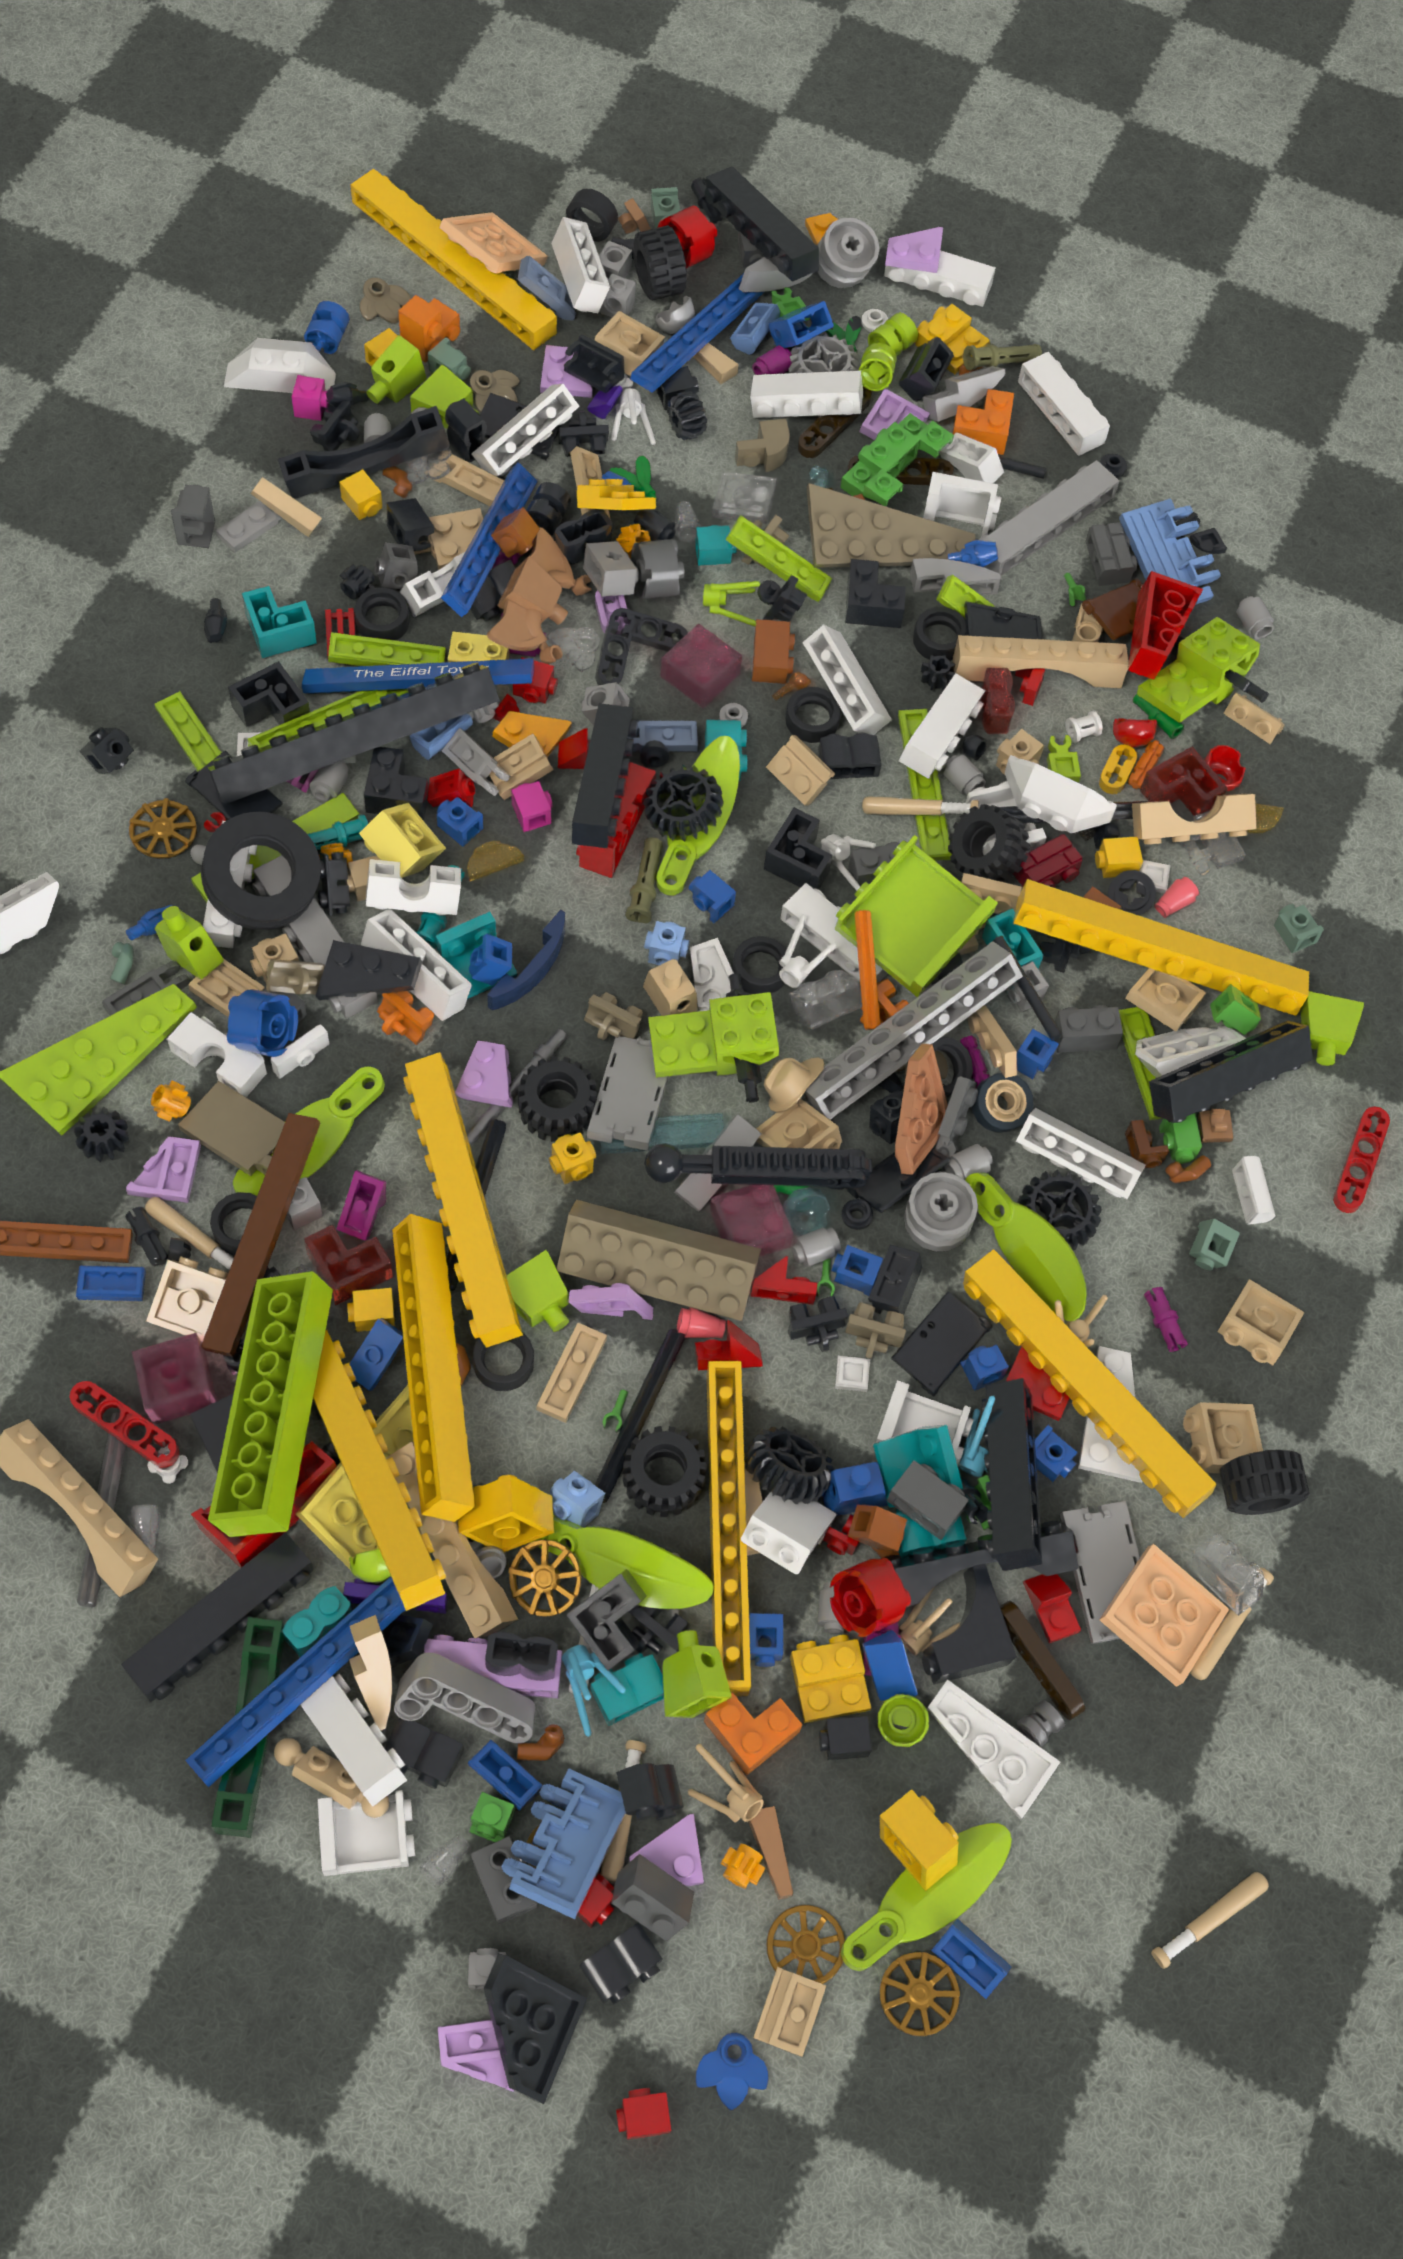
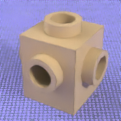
[996,729,1044,775]
[250,933,299,984]

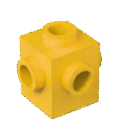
[549,1133,596,1184]

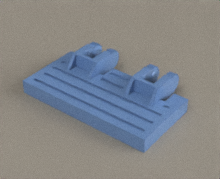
[1119,498,1221,605]
[501,1769,626,1919]

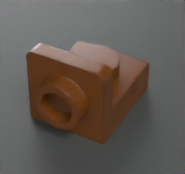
[1125,1120,1169,1168]

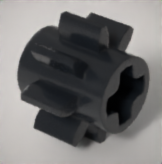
[340,564,375,600]
[920,655,955,691]

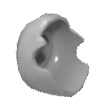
[655,296,695,334]

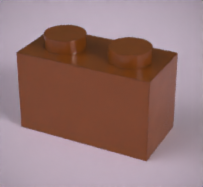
[752,619,795,684]

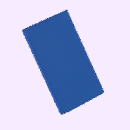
[862,1630,918,1701]
[468,1740,543,1811]
[931,1918,1012,1999]

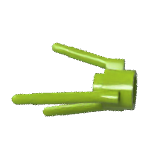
[703,581,760,626]

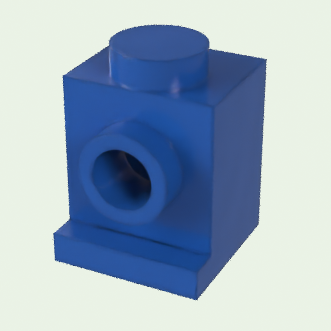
[437,797,483,847]
[688,870,736,923]
[469,934,512,986]
[1016,1029,1059,1080]
[831,1245,883,1296]
[960,1345,1008,1391]
[1035,1425,1077,1482]
[749,1613,783,1667]

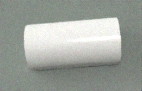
[1232,1156,1275,1225]

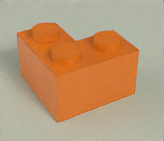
[398,295,460,363]
[952,389,1014,455]
[704,1692,803,1775]

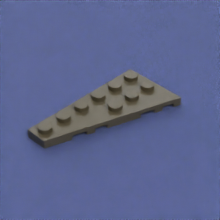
[806,483,976,568]

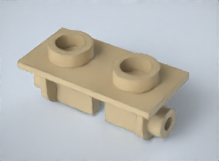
[1224,692,1285,744]

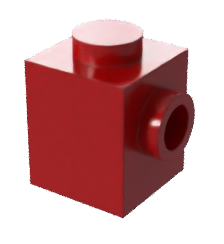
[513,657,558,704]
[577,1874,615,1928]
[616,2088,671,2140]

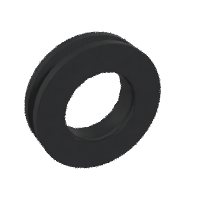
[201,812,321,930]

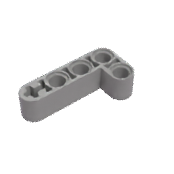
[394,1653,536,1743]

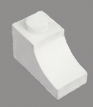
[939,432,1004,483]

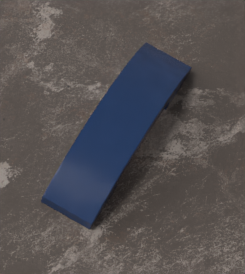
[487,909,565,1010]

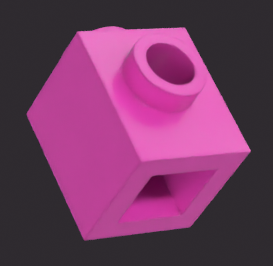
[292,375,329,421]
[511,781,553,832]

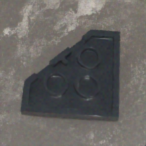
[483,1953,587,2104]

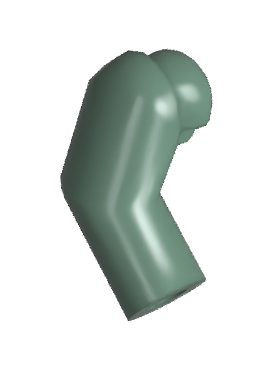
[110,942,134,985]

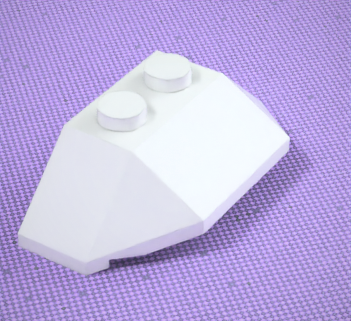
[224,338,336,393]
[1005,755,1117,833]
[0,872,59,954]
[1135,1026,1246,1078]

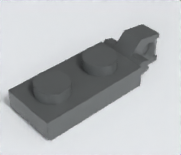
[935,1076,978,1160]

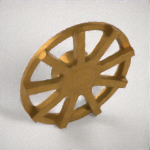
[129,798,197,859]
[508,1540,582,1617]
[766,1905,845,1984]
[880,1952,960,2036]

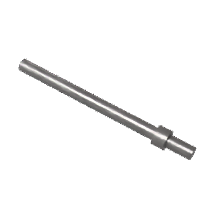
[467,1029,568,1147]

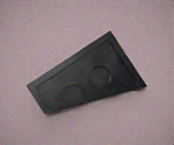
[316,940,422,1000]

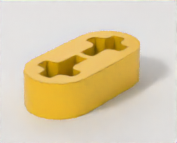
[1099,744,1137,794]

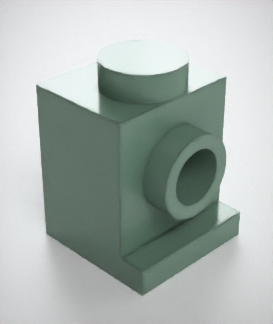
[651,187,680,228]
[428,337,471,381]
[1274,904,1324,953]
[1189,1219,1240,1271]

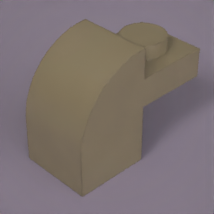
[735,419,790,472]

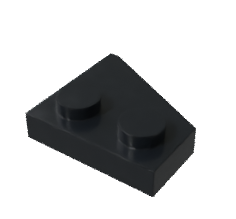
[381,1615,433,1668]

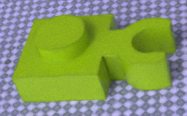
[1047,735,1081,782]

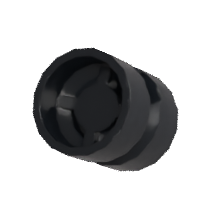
[526,482,571,536]

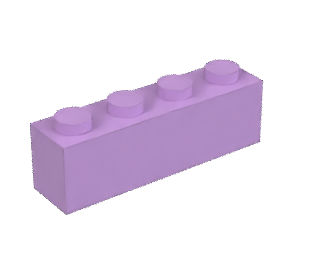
[424,1635,562,1699]

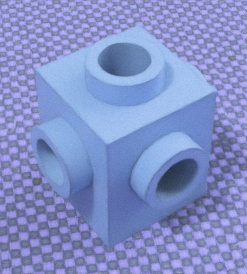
[644,921,689,966]
[550,1471,605,1527]

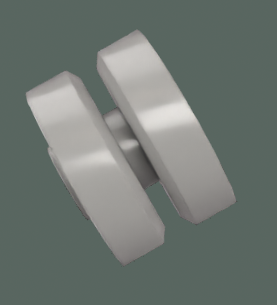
[817,217,879,288]
[904,1172,978,1252]

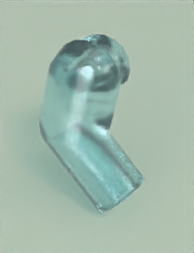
[810,465,830,488]

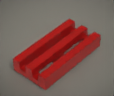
[325,608,355,656]

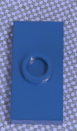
[76,1266,146,1301]
[350,1318,404,1391]

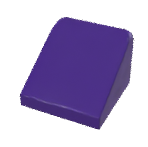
[587,386,623,419]

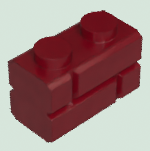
[1012,834,1083,888]

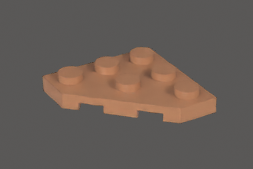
[895,1044,948,1175]

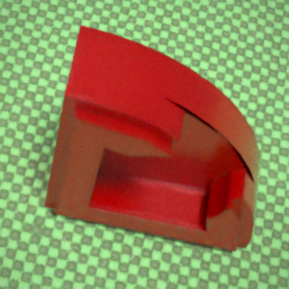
[493,694,520,722]

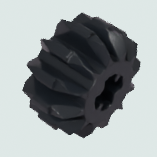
[667,391,707,440]
[74,1106,129,1162]

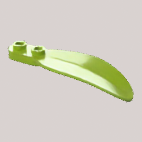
[656,736,740,896]
[233,1067,385,1196]
[965,1172,1087,1321]
[531,1514,714,1609]
[841,1823,1012,1971]

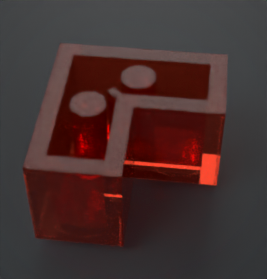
[1140,746,1228,819]
[304,1225,393,1306]

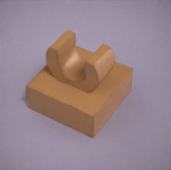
[618,198,651,234]
[1198,1109,1234,1143]

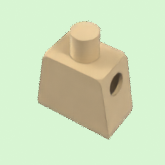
[643,959,698,1016]

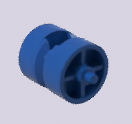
[304,301,350,354]

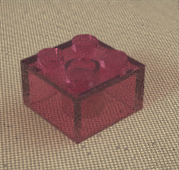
[660,623,742,709]
[710,1185,793,1257]
[132,1333,217,1425]

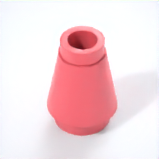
[1154,877,1199,918]
[677,1307,726,1339]

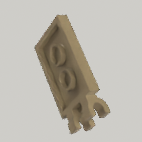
[178,1081,285,1176]

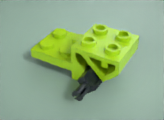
[1137,617,1269,723]
[648,973,779,1103]

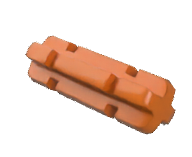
[1128,740,1164,789]

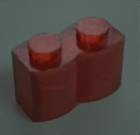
[980,668,1015,734]

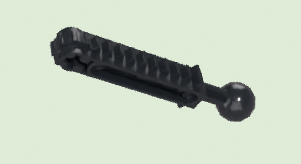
[644,1143,873,1188]

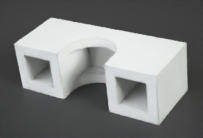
[400,552,492,617]
[366,859,461,915]
[167,1012,267,1097]

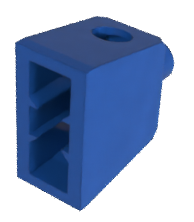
[769,301,834,348]
[822,1462,888,1516]

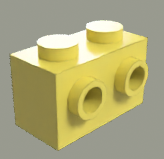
[448,631,510,662]

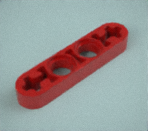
[1333,1106,1390,1213]
[69,1381,180,1468]

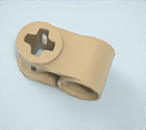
[1072,603,1103,642]

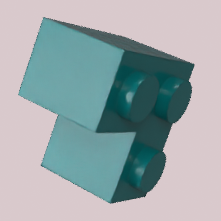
[242,586,317,658]
[982,908,1043,969]

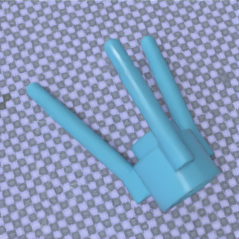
[958,1396,995,1477]
[562,1645,626,1737]

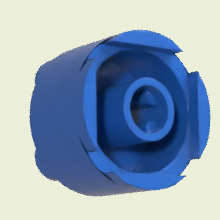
[227,989,298,1057]

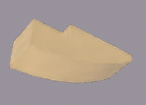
[349,1615,392,1731]

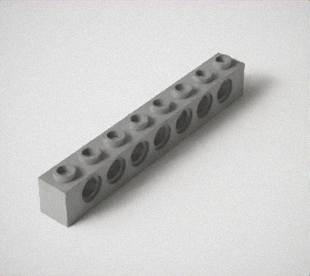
[804,942,1023,1120]

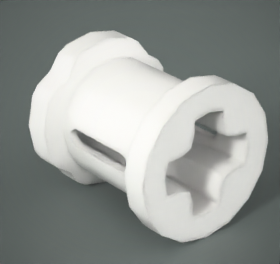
[1065,710,1103,743]

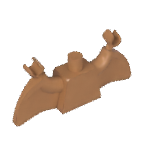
[487,527,592,664]

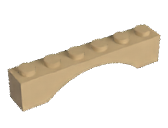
[953,635,1129,688]
[0,1419,158,1597]
[386,1441,518,1639]

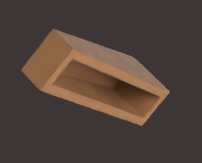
[748,1806,793,1900]

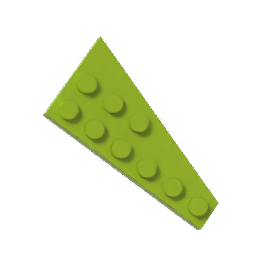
[0,984,197,1136]

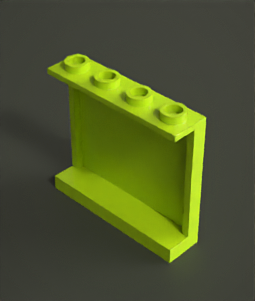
[835,835,998,997]

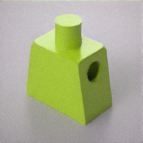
[366,335,427,404]
[410,365,479,429]
[155,906,224,980]
[1300,991,1364,1066]
[506,1250,569,1332]
[663,1630,731,1718]

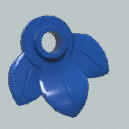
[696,2033,768,2110]

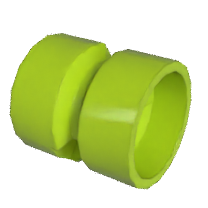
[868,312,918,357]
[859,343,897,391]

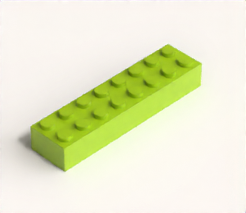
[208,1271,333,1537]

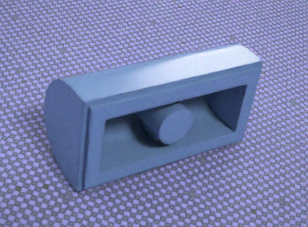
[730,303,780,355]
[410,713,473,760]

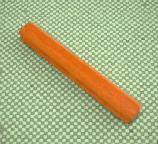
[855,910,880,1030]

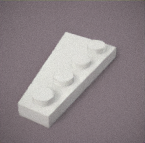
[690,938,734,1011]
[1078,1346,1143,1483]
[927,1679,1060,1820]

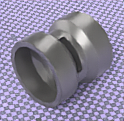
[1017,1700,1065,1747]

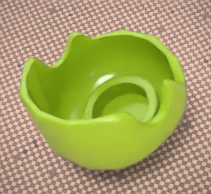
[349,1548,391,1583]
[878,1694,930,1747]

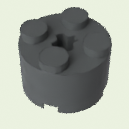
[631,539,684,599]

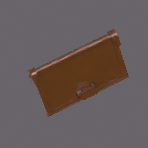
[1082,579,1143,640]

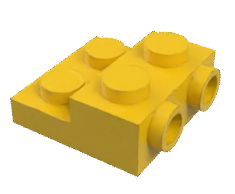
[915,304,990,375]
[577,479,656,510]
[790,1635,871,1723]

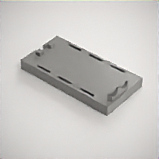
[587,1036,669,1151]
[1060,1501,1140,1644]

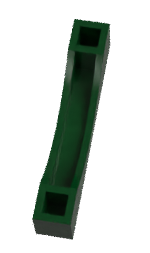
[211,1617,285,1838]

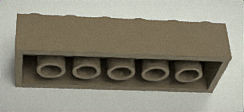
[557,1200,761,1321]

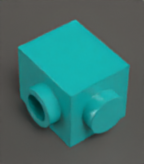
[695,525,737,566]

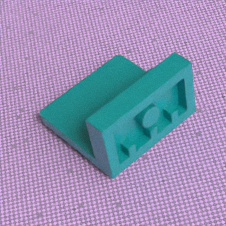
[435,911,517,999]
[873,1425,963,1508]

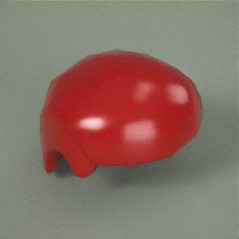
[1113,718,1157,748]
[1201,745,1246,791]

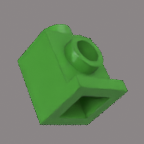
[1210,984,1261,1035]
[1159,1113,1202,1164]
[469,1792,515,1842]

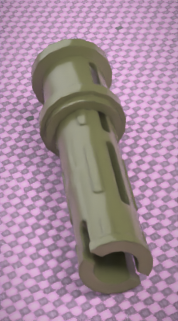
[963,344,1042,370]
[625,837,663,924]

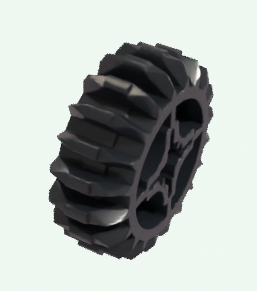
[644,764,724,842]
[1017,1169,1102,1251]
[745,1426,834,1504]

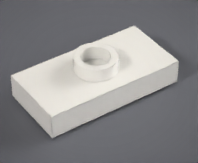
[271,1024,329,1079]

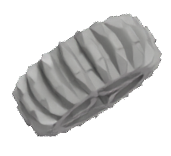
[789,332,860,373]

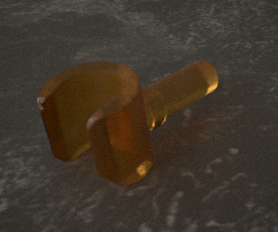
[771,672,811,701]

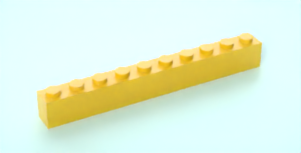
[350,168,557,350]
[1013,879,1309,1016]
[403,1052,523,1348]
[392,1214,474,1522]
[963,1249,1217,1518]
[313,1330,446,1611]
[706,1361,751,1696]

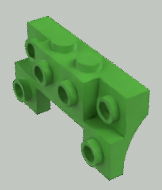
[840,413,954,506]

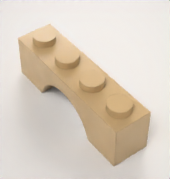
[1132,793,1257,844]

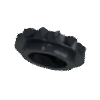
[1108,870,1156,916]

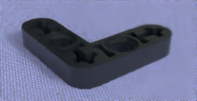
[595,608,689,685]

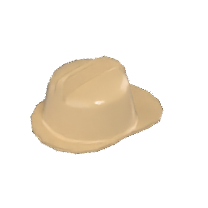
[764,1057,825,1112]

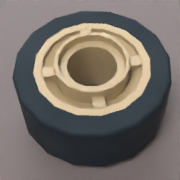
[972,1073,1034,1133]

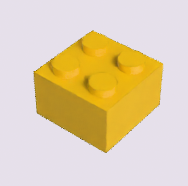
[458,1474,554,1552]
[880,1789,959,1891]

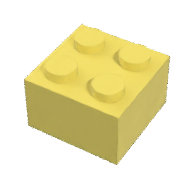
[359,803,446,878]

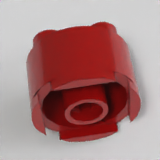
[657,205,717,268]
[830,1558,911,1637]

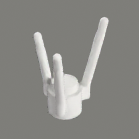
[611,388,656,445]
[821,834,876,891]
[779,914,837,988]

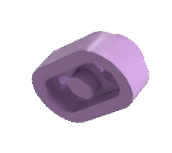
[595,590,628,635]

